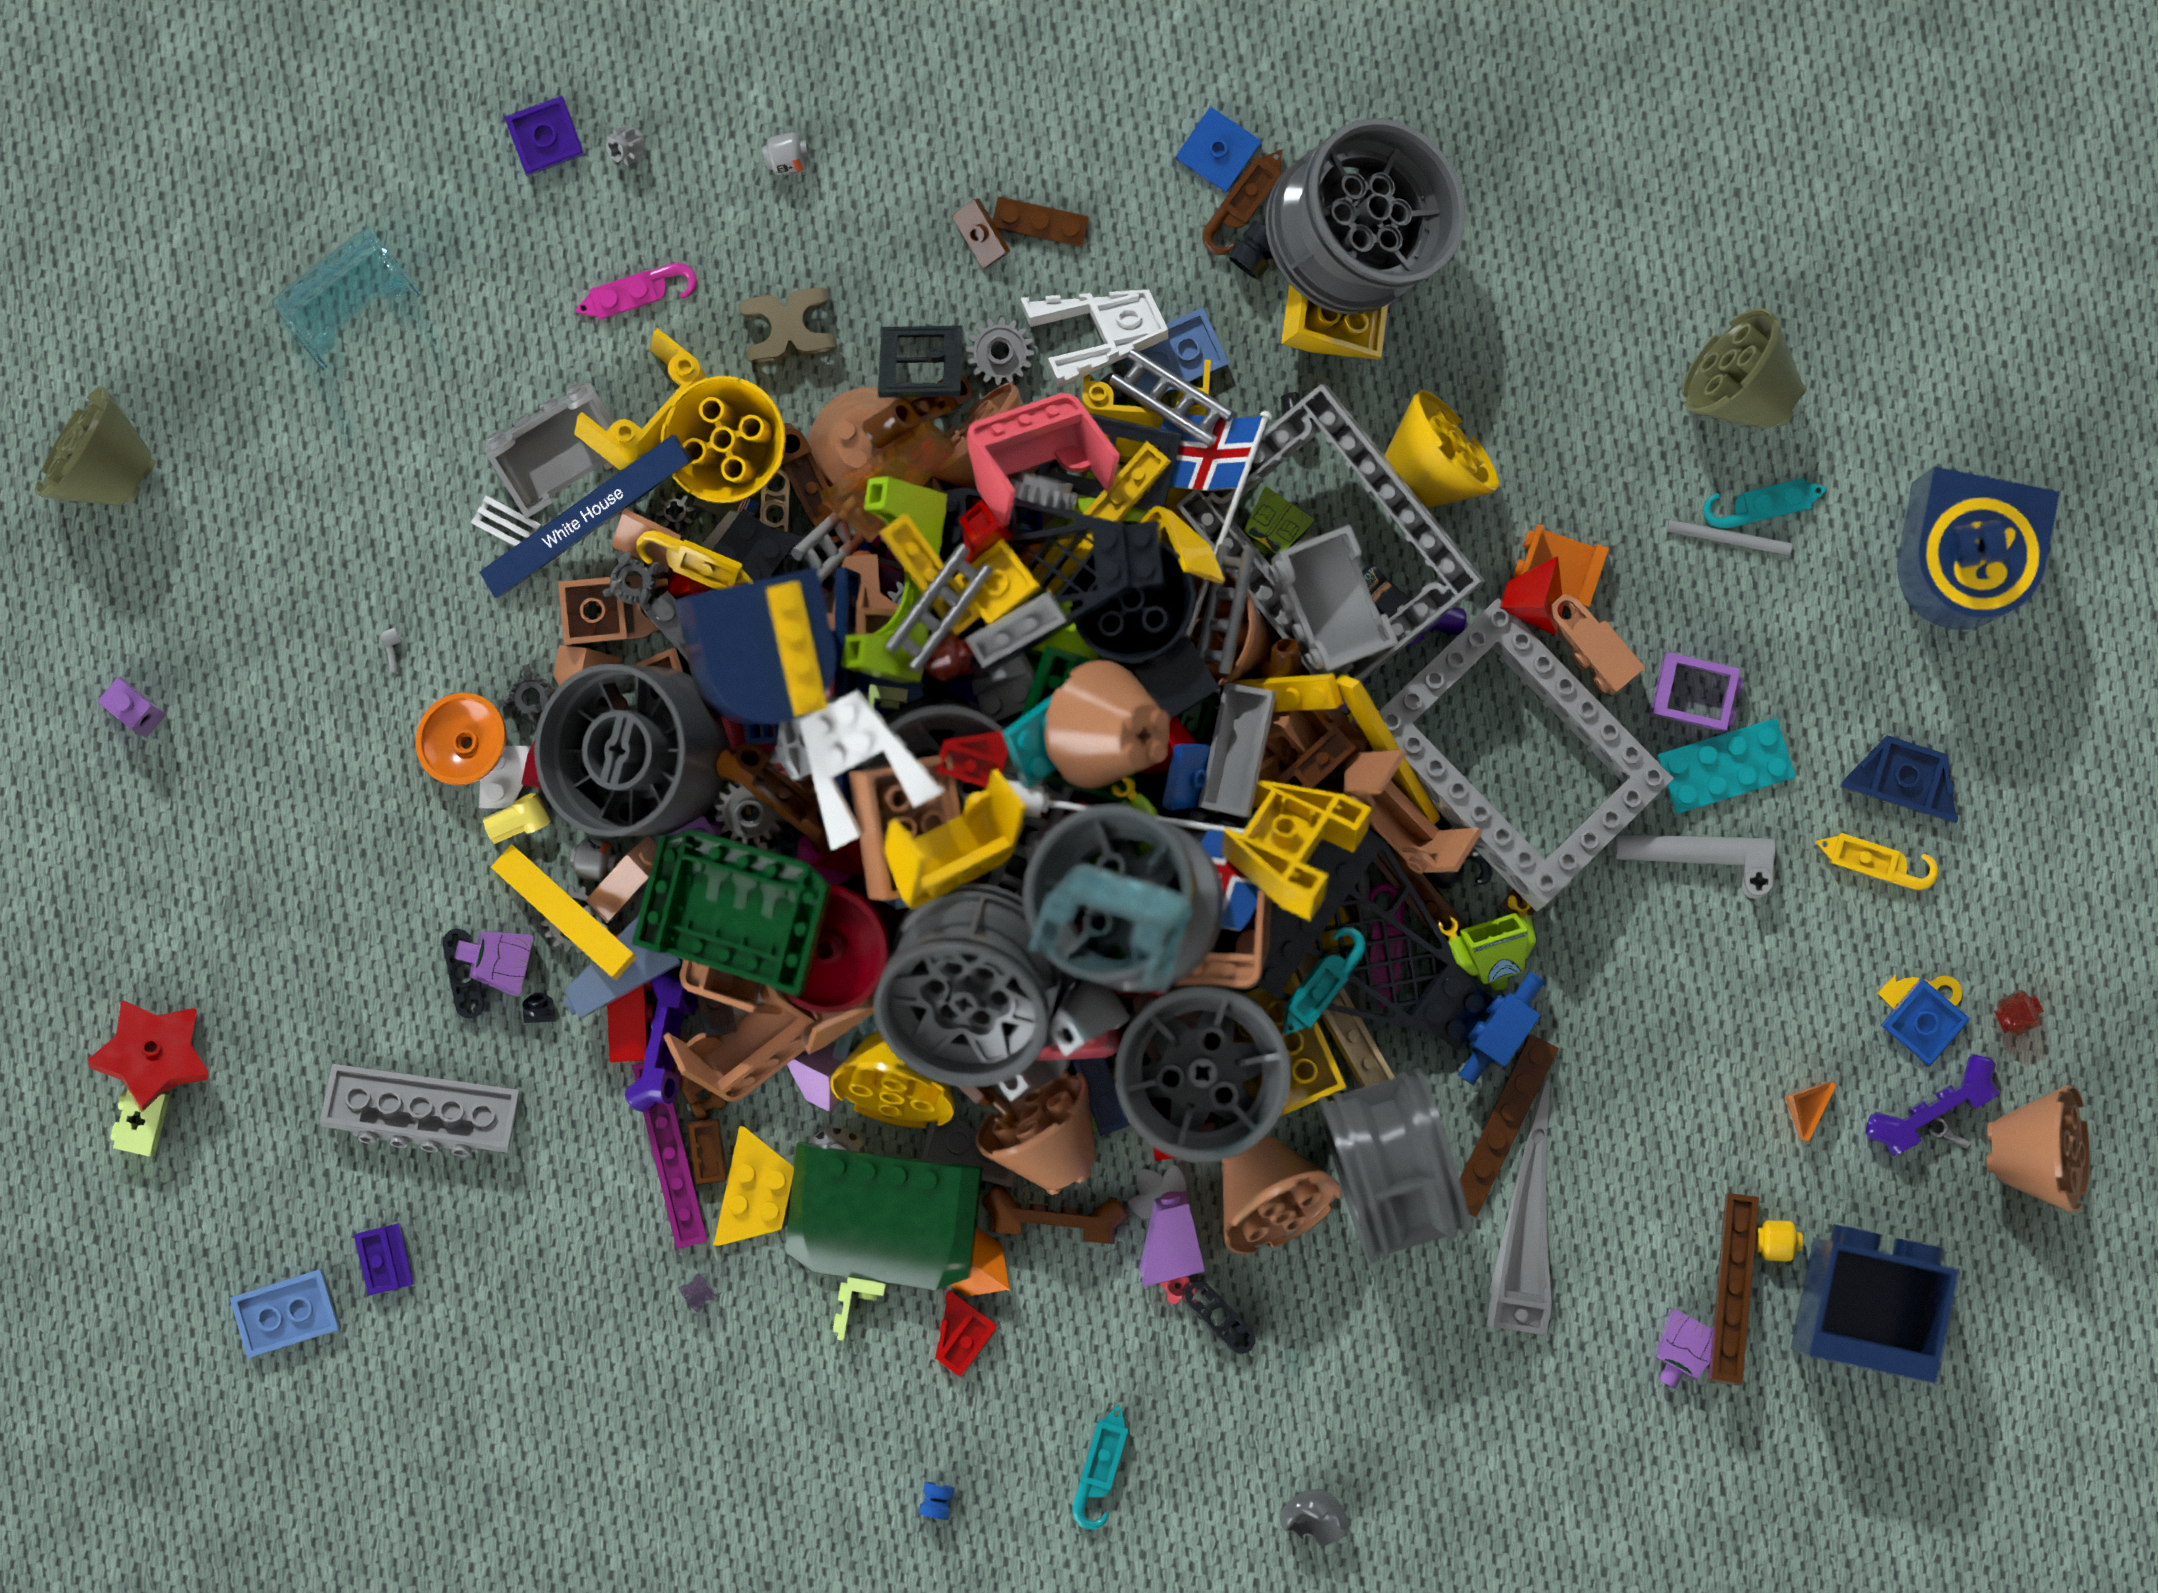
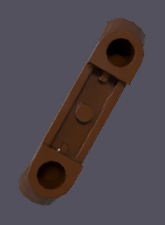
[862,375,972,449]
[781,423,849,557]
[1261,638,1373,753]
[716,743,837,854]
[981,1185,1129,1244]

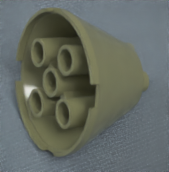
[1682,308,1807,429]
[35,386,156,506]

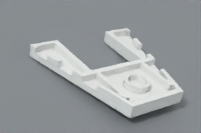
[1021,289,1168,388]
[799,691,945,850]

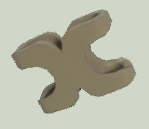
[738,288,837,363]

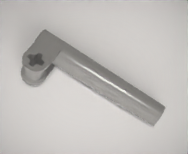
[1615,834,1775,899]

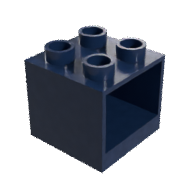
[1790,1224,1960,1384]

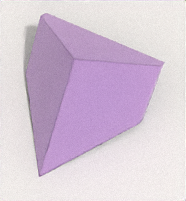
[787,1043,852,1113]

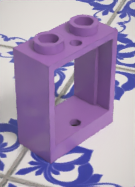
[1650,652,1743,732]

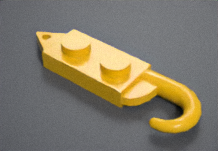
[636,530,753,590]
[1815,832,1939,890]

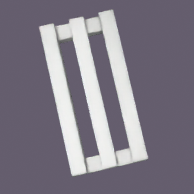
[471,495,542,546]

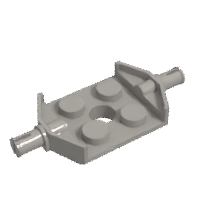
[768,697,841,781]

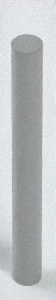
[1667,520,1792,556]

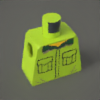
[1243,486,1315,557]

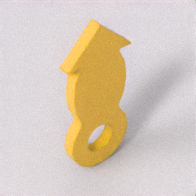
[1878,974,1962,1009]

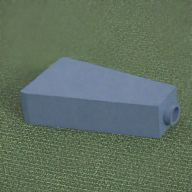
[563,915,682,1018]

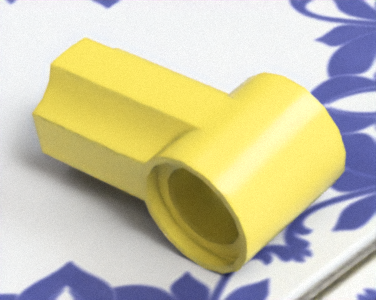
[483,792,551,844]

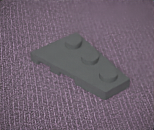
[920,1116,1015,1189]

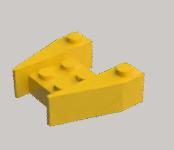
[1221,780,1371,920]

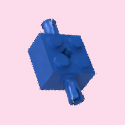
[1457,971,1546,1086]

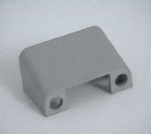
[484,381,614,519]
[1268,524,1398,675]
[999,978,1131,1102]

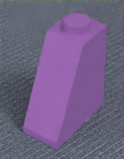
[1139,1191,1205,1287]

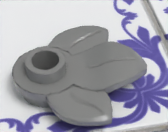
[1128,1165,1187,1218]

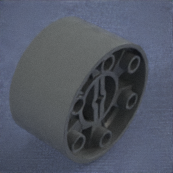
[534,664,731,836]

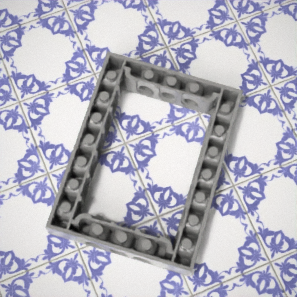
[1176,384,1485,698]
[1379,598,1674,912]

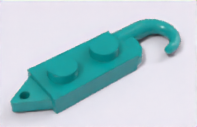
[1703,478,1827,529]
[1282,927,1365,1035]
[1072,1405,1129,1530]

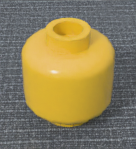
[1755,1220,1803,1262]

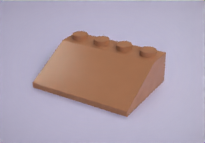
[849,754,961,900]

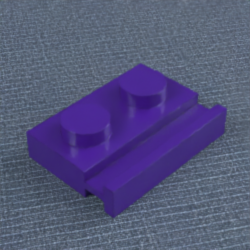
[354,1223,414,1296]

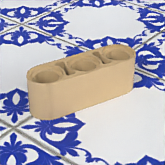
[760,469,791,533]

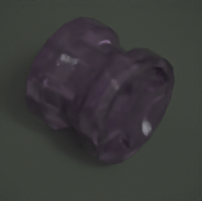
[679,1272,718,1312]

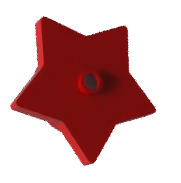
[88,1001,209,1111]

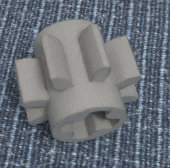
[606,124,645,166]
[656,492,696,532]

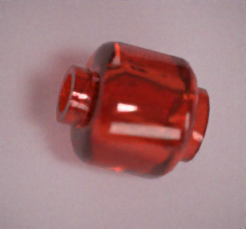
[925,634,973,681]
[1994,990,2044,1037]

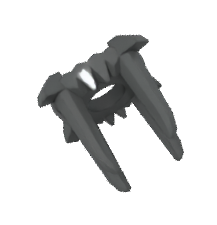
[602,550,665,612]
[498,664,557,731]

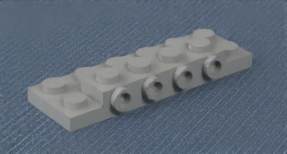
[320,1064,520,1157]

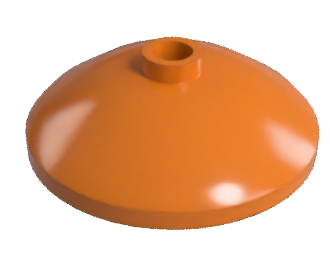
[415,693,507,786]

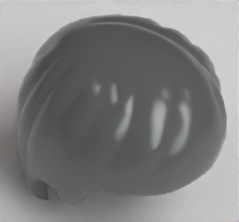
[1280,1489,1349,1546]

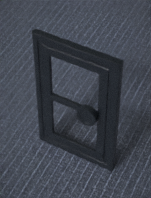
[878,325,962,398]
[1038,413,1182,511]

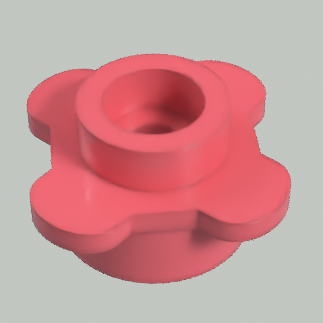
[1160,1275,1196,1304]

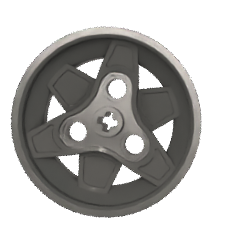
[1023,805,1224,992]
[1115,986,1290,1162]

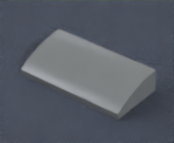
[1198,682,1277,818]

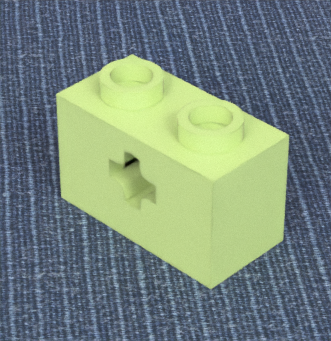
[111,1088,170,1157]

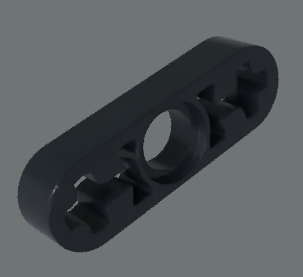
[443,928,485,1019]
[1182,1280,1256,1354]

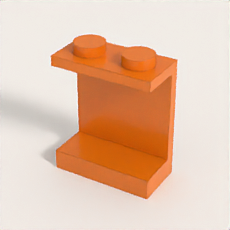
[1512,524,1609,609]

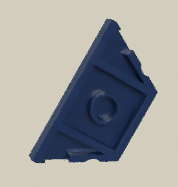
[1839,735,1958,824]

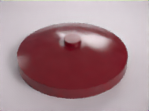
[779,885,890,1013]

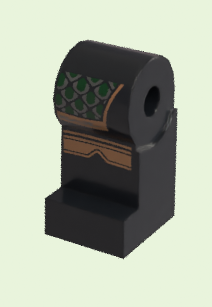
[1362,563,1411,619]

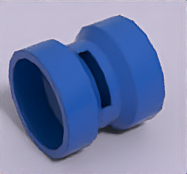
[918,1482,955,1520]

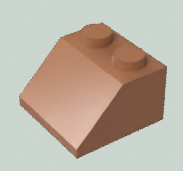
[611,508,684,578]

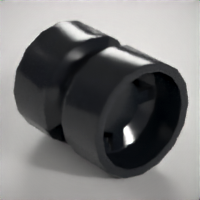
[1227,221,1274,280]

